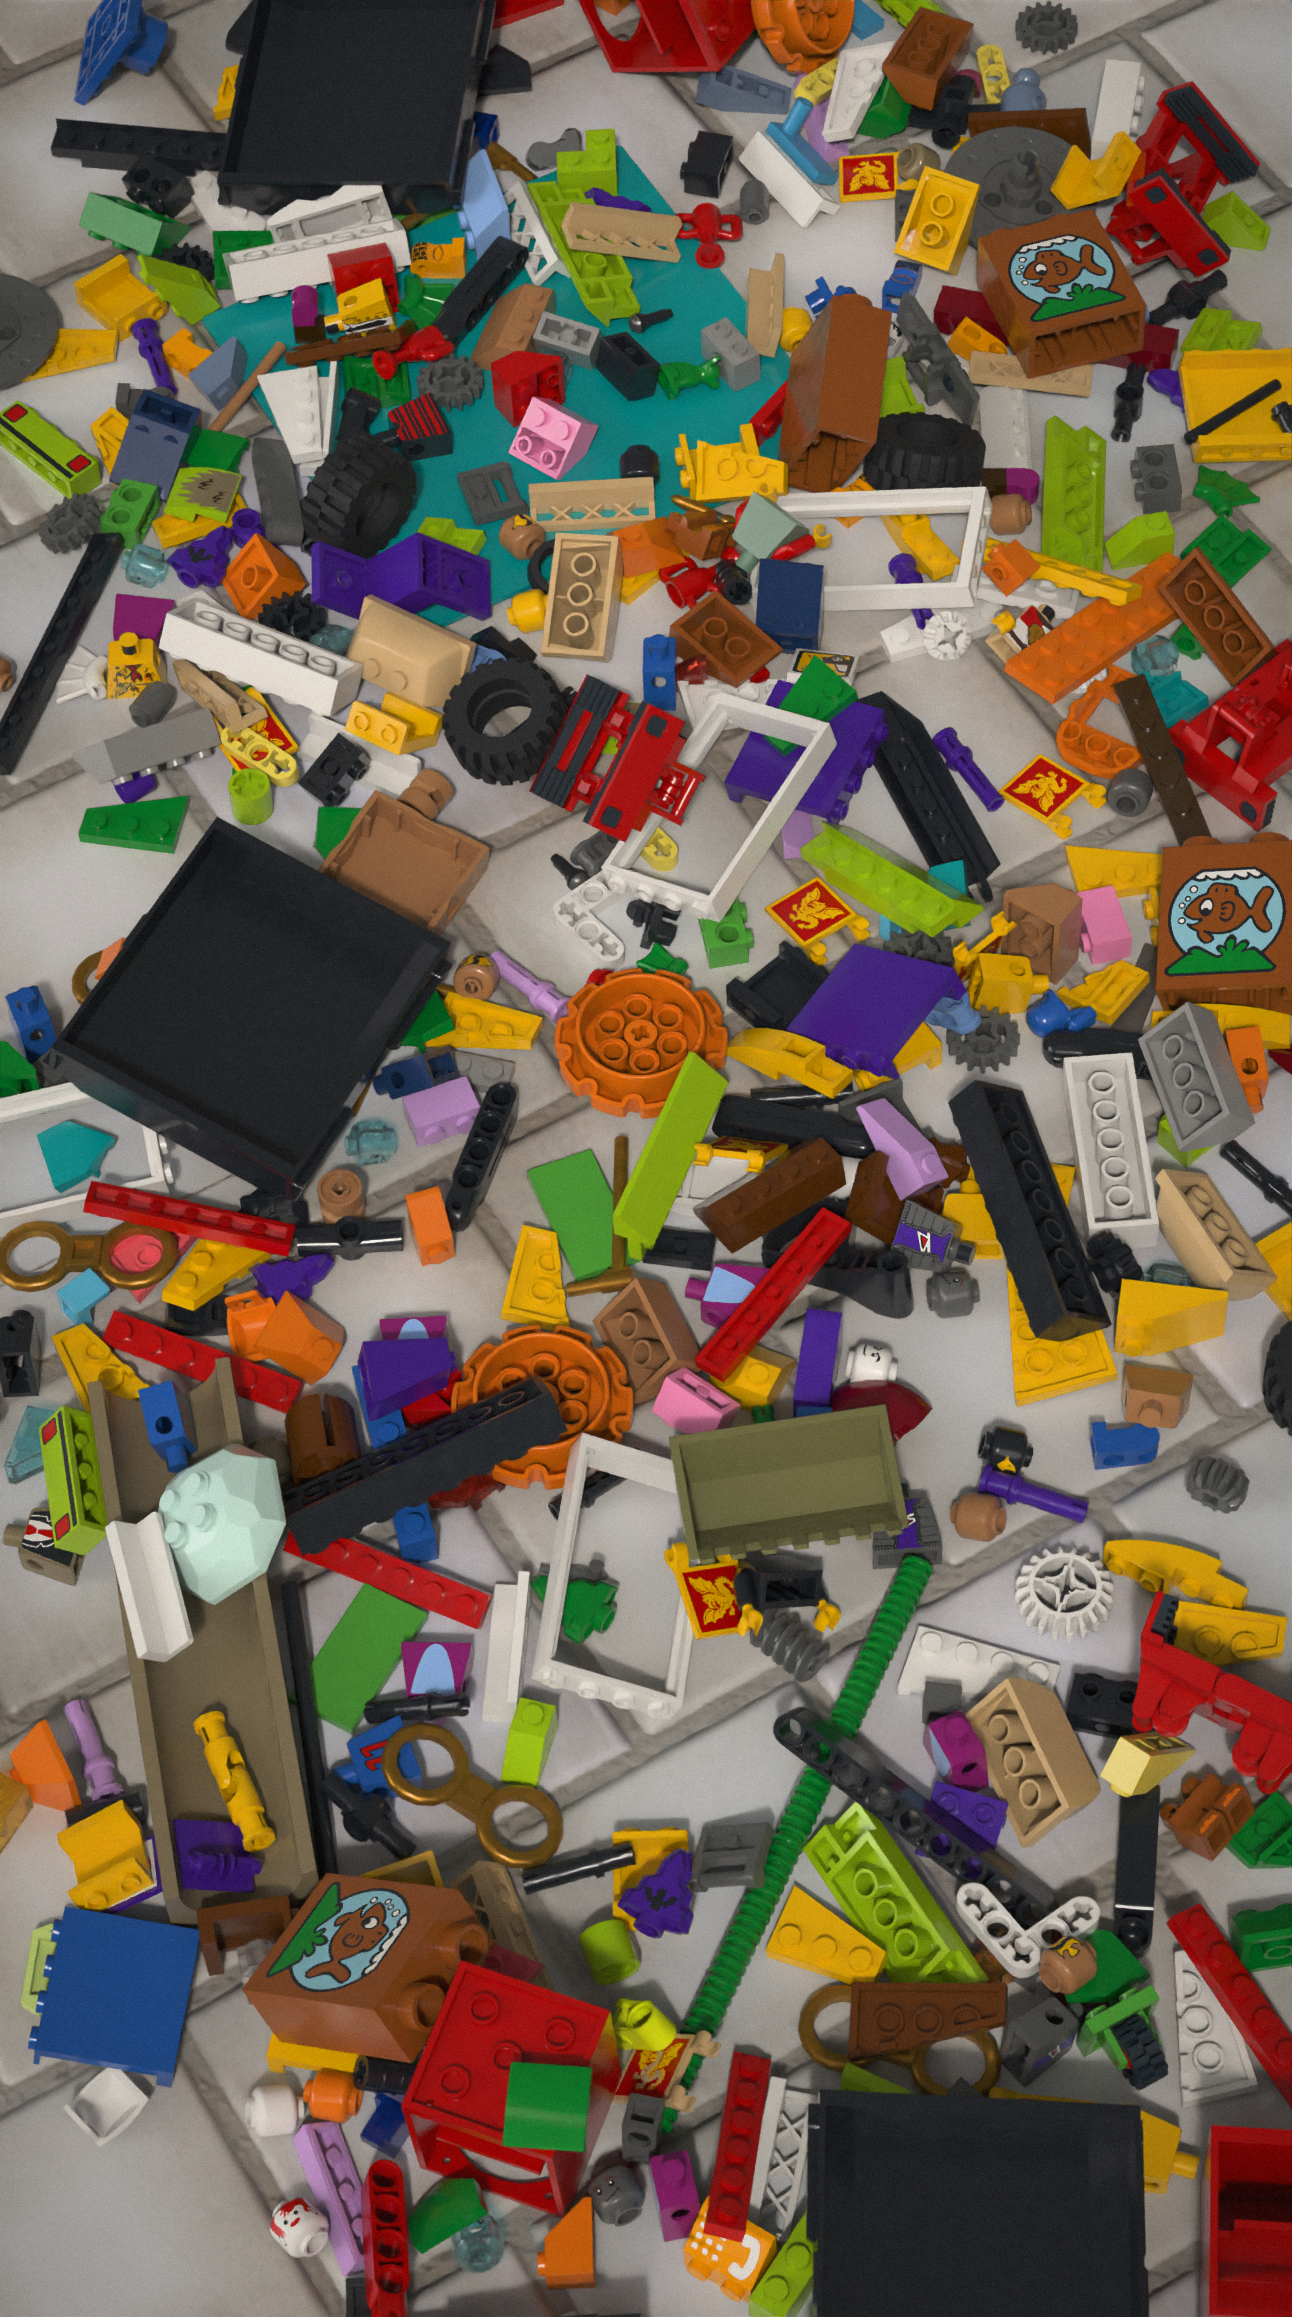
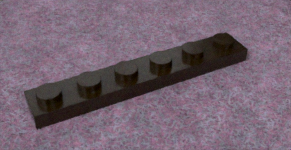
[1114,673,1212,846]

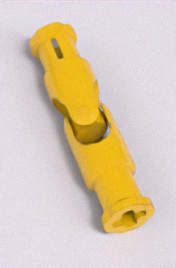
[193,1711,275,1852]

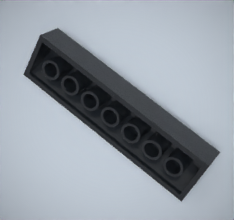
[948,1080,1112,1342]
[281,1374,568,1556]

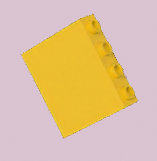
[1178,347,1292,463]

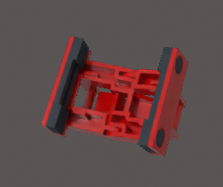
[1106,81,1260,277]

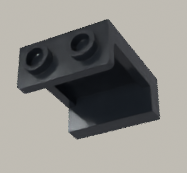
[726,940,829,1031]

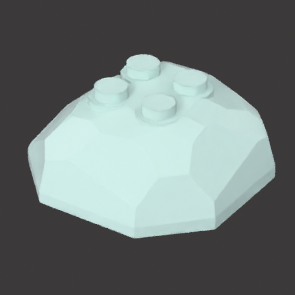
[158,1444,286,1605]

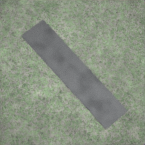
[1110,943,1158,1033]

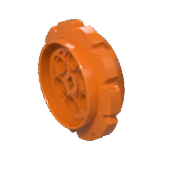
[751,0,855,75]
[554,968,728,1119]
[451,1325,634,1490]

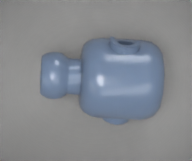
[999,68,1047,112]

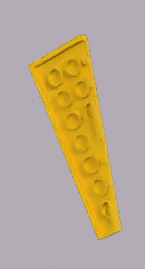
[1006,1260,1118,1407]

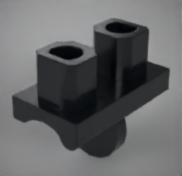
[626,898,681,950]

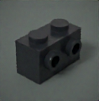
[680,130,734,198]
[595,332,660,401]
[298,733,370,807]
[1066,1673,1141,1740]

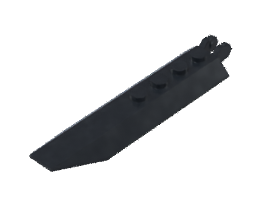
[856,691,1000,903]

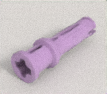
[489,950,571,1025]
[64,1699,125,1802]

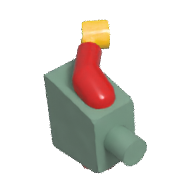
[732,483,832,574]

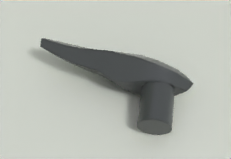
[539,1559,609,1583]

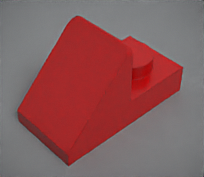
[400,1367,463,1428]

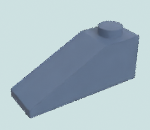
[696,64,791,115]

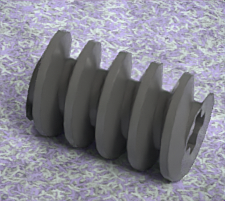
[749,1608,830,1682]

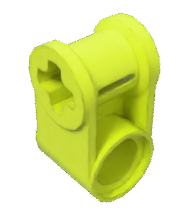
[612,1998,677,2052]

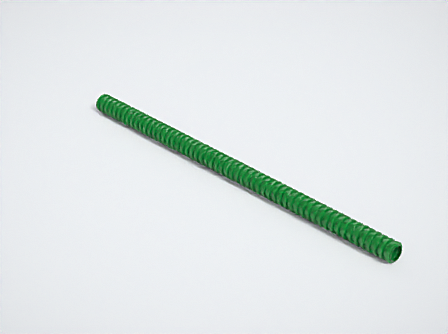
[662,1556,933,2134]

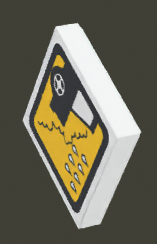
[787,648,860,687]

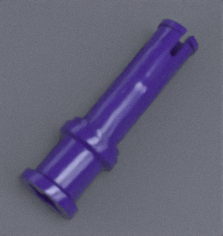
[131,318,178,395]
[888,553,934,630]
[932,727,1005,812]
[978,1464,1090,1524]

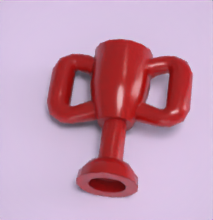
[674,203,743,269]
[372,325,455,379]
[658,546,740,610]

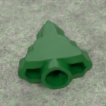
[531,1574,618,1645]

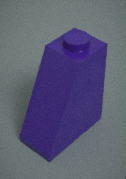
[793,1308,842,1418]
[357,1337,456,1421]

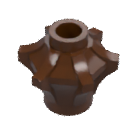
[928,1138,970,1189]

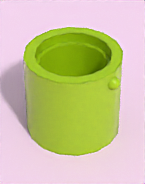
[228,768,274,825]
[578,1919,640,1986]

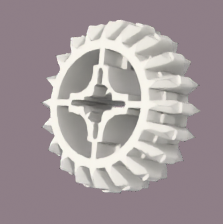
[1015,1546,1114,1642]

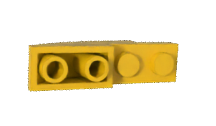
[880,514,960,581]
[1152,1003,1292,1049]
[727,1028,853,1099]
[1103,1540,1249,1611]

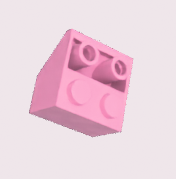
[508,397,598,480]

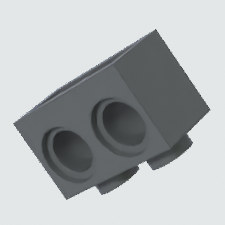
[1130,444,1182,514]

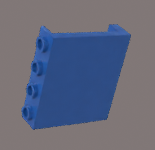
[28,1906,200,2088]

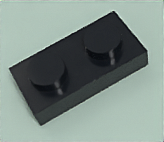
[643,1228,717,1271]

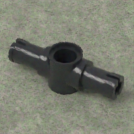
[1147,269,1228,326]
[1111,363,1147,442]
[317,1772,417,1860]

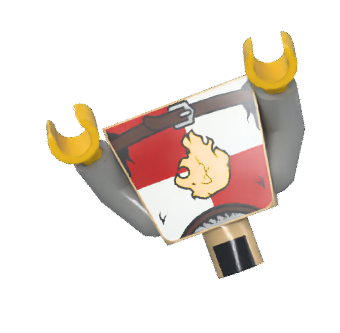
[984,604,1055,664]

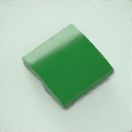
[213,231,273,289]
[341,352,410,408]
[1180,514,1272,588]
[503,2061,593,2152]

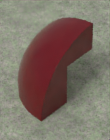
[832,1380,933,1446]

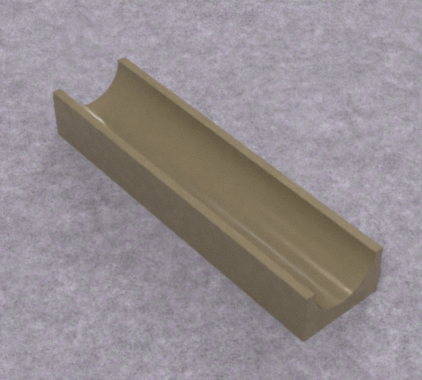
[87,1357,320,1930]

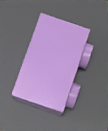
[402,1076,480,1147]

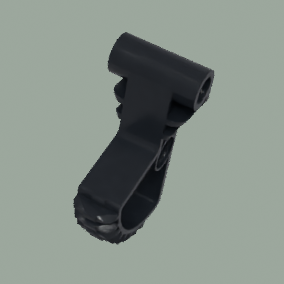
[761,1195,915,1319]

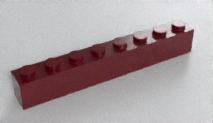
[933,285,1179,373]

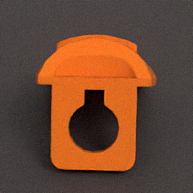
[225,1290,276,1363]

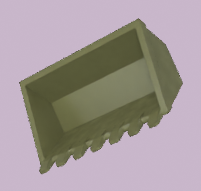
[669,1404,909,1564]

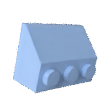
[452,149,511,261]

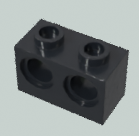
[121,154,195,219]

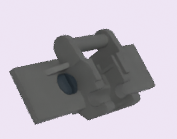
[896,291,980,426]

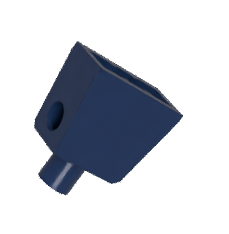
[373,1045,460,1100]

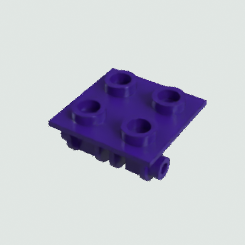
[915,1781,1009,1873]
[173,1819,261,1893]

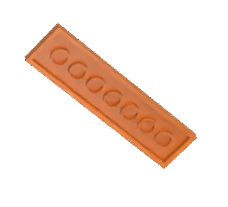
[1004,552,1182,704]

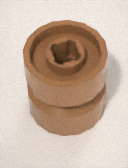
[396,768,454,821]
[317,1169,366,1224]

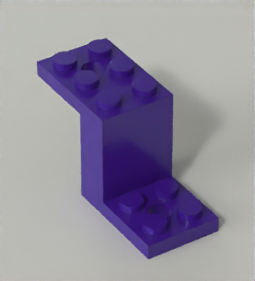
[311,532,491,621]

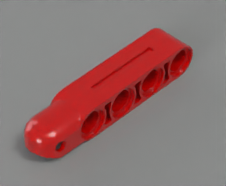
[360,2159,410,2317]

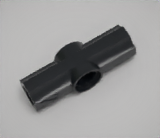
[297,1216,404,1261]

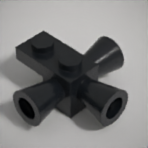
[908,75,1001,148]

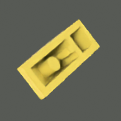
[1100,1732,1196,1797]

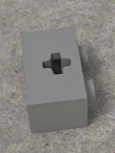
[532,311,602,370]
[701,317,760,392]

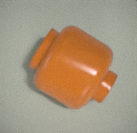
[303,2068,363,2124]

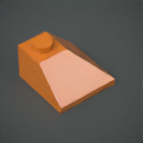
[606,516,685,579]
[222,533,306,620]
[253,1290,344,1386]
[8,1719,82,1812]

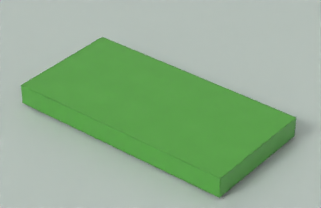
[527,1149,641,1282]
[289,1583,428,1735]

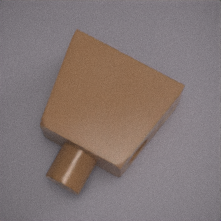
[1121,1365,1194,1429]

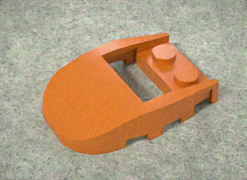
[1056,664,1144,779]

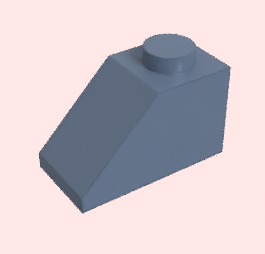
[188,336,247,412]

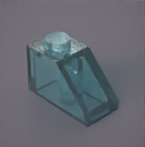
[4,1405,56,1485]

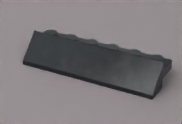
[51,118,227,177]

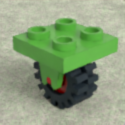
[1076,1985,1169,2091]

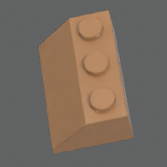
[468,283,555,371]
[1000,883,1083,985]
[592,1277,701,1404]

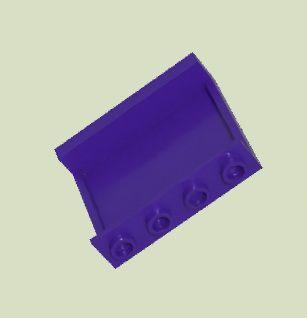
[724,679,889,825]
[786,943,966,1079]

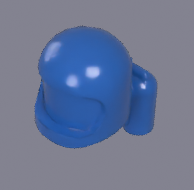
[1026,989,1097,1039]

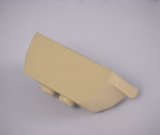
[541,532,623,663]
[345,594,477,707]
[1155,1169,1277,1302]
[965,1677,1101,1847]

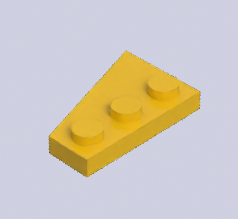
[696,440,788,504]

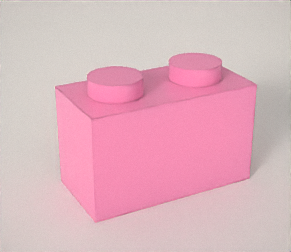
[1076,885,1132,965]
[652,1367,740,1434]

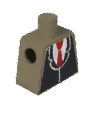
[3,1508,86,1586]

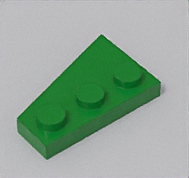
[762,655,858,757]
[78,796,190,854]

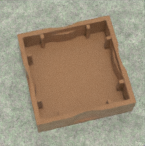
[317,790,490,937]

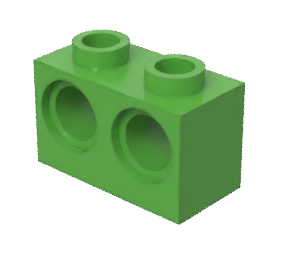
[99,478,161,551]
[698,897,754,969]

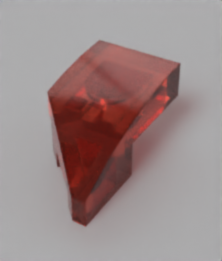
[676,654,709,693]
[428,1474,506,1512]

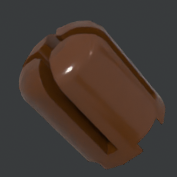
[284,1393,361,1486]

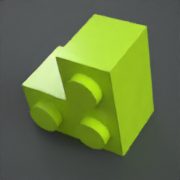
[557,129,618,196]

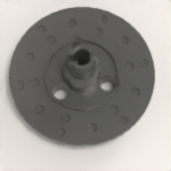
[944,127,1098,248]
[0,273,59,388]

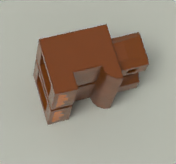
[665,509,737,560]
[1160,1773,1255,1862]

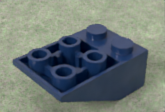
[109,389,202,503]
[755,558,824,654]

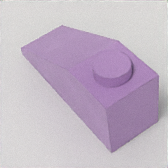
[856,1098,949,1201]

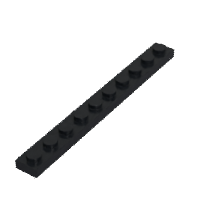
[0,532,125,775]

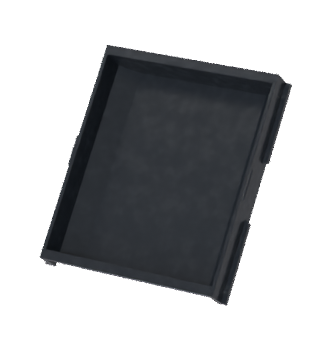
[217,0,497,214]
[42,817,452,1203]
[806,2089,1149,2317]

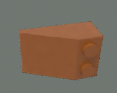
[669,590,783,688]

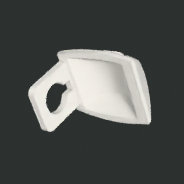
[62,2068,150,2148]

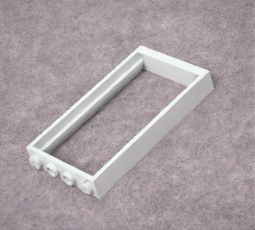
[749,486,993,613]
[601,692,837,923]
[0,1082,175,1237]
[531,1433,704,1720]

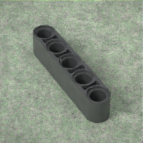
[251,437,304,547]

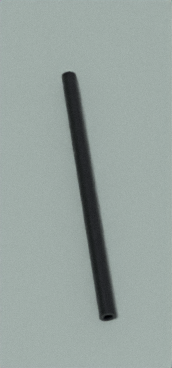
[281,1581,339,1881]

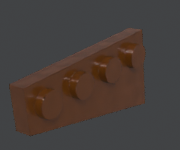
[968,108,1091,160]
[284,319,416,368]
[848,1982,1008,2063]

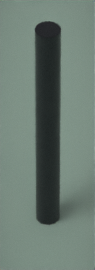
[1184,379,1282,445]

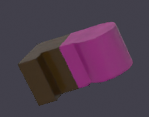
[291,285,326,344]
[981,468,1040,505]

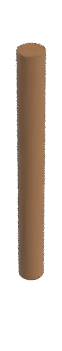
[208,341,286,432]

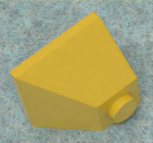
[708,1345,797,1416]

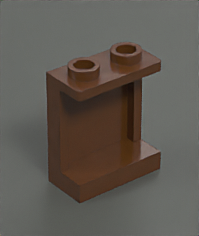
[844,1150,944,1247]
[196,1894,299,1976]

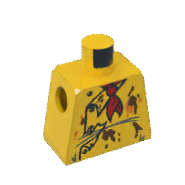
[106,632,167,699]

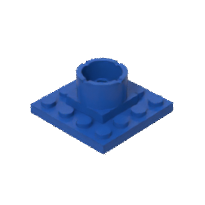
[74,0,168,105]

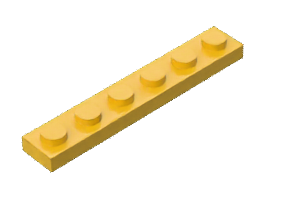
[961,537,1143,606]

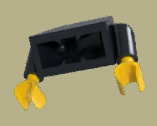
[733,1555,841,1636]

